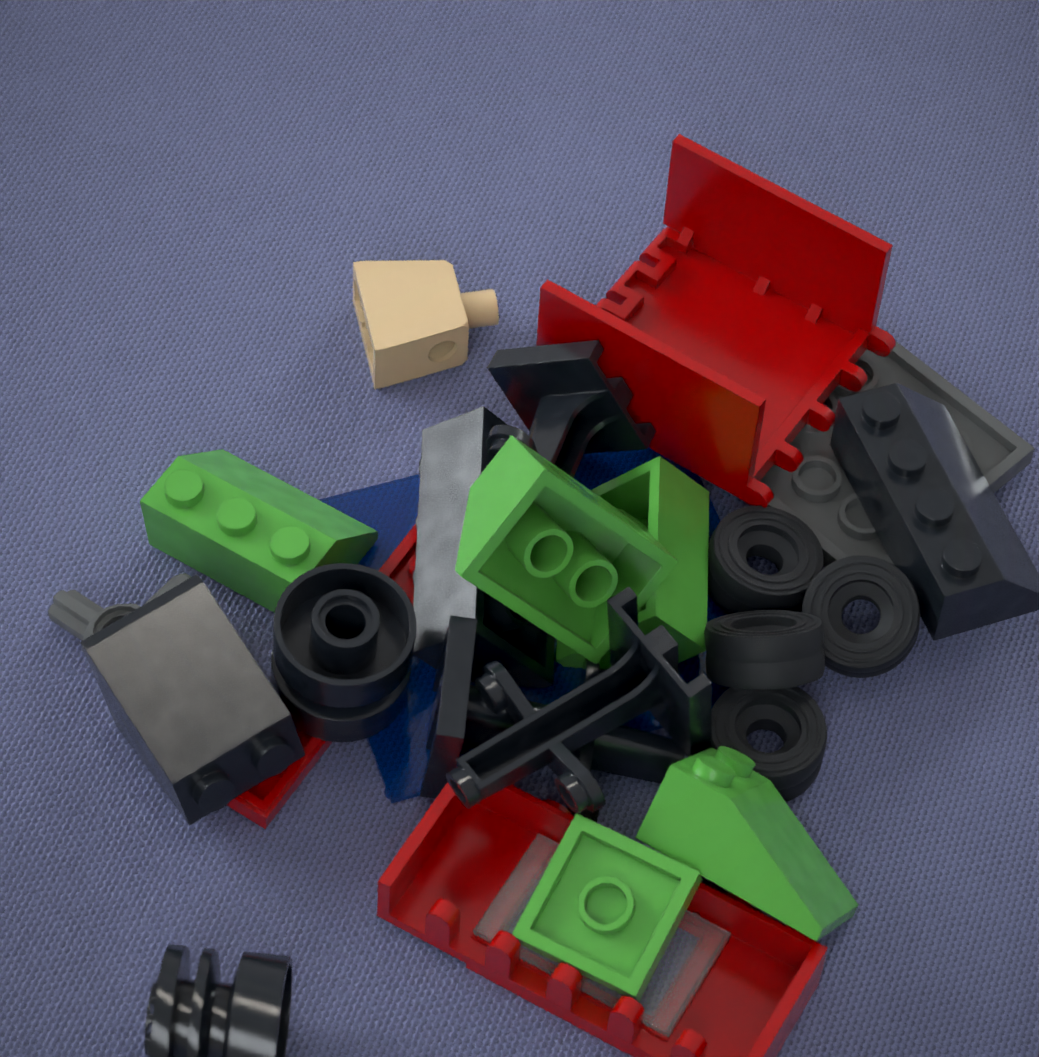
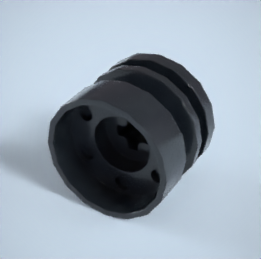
[144,944,293,1057]

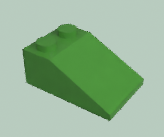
[635,746,858,941]

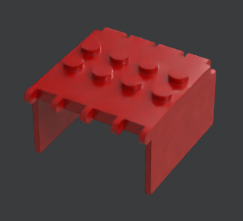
[536,134,896,508]

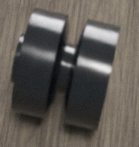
[270,563,417,743]

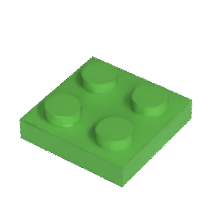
[512,814,702,1002]

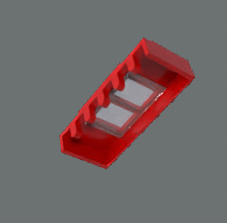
[377,782,828,1057]

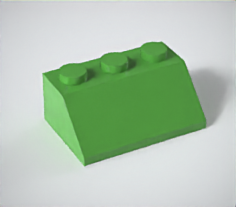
[455,435,679,664]
[140,449,378,613]
[556,456,709,669]

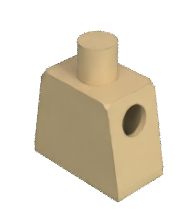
[353,260,499,389]

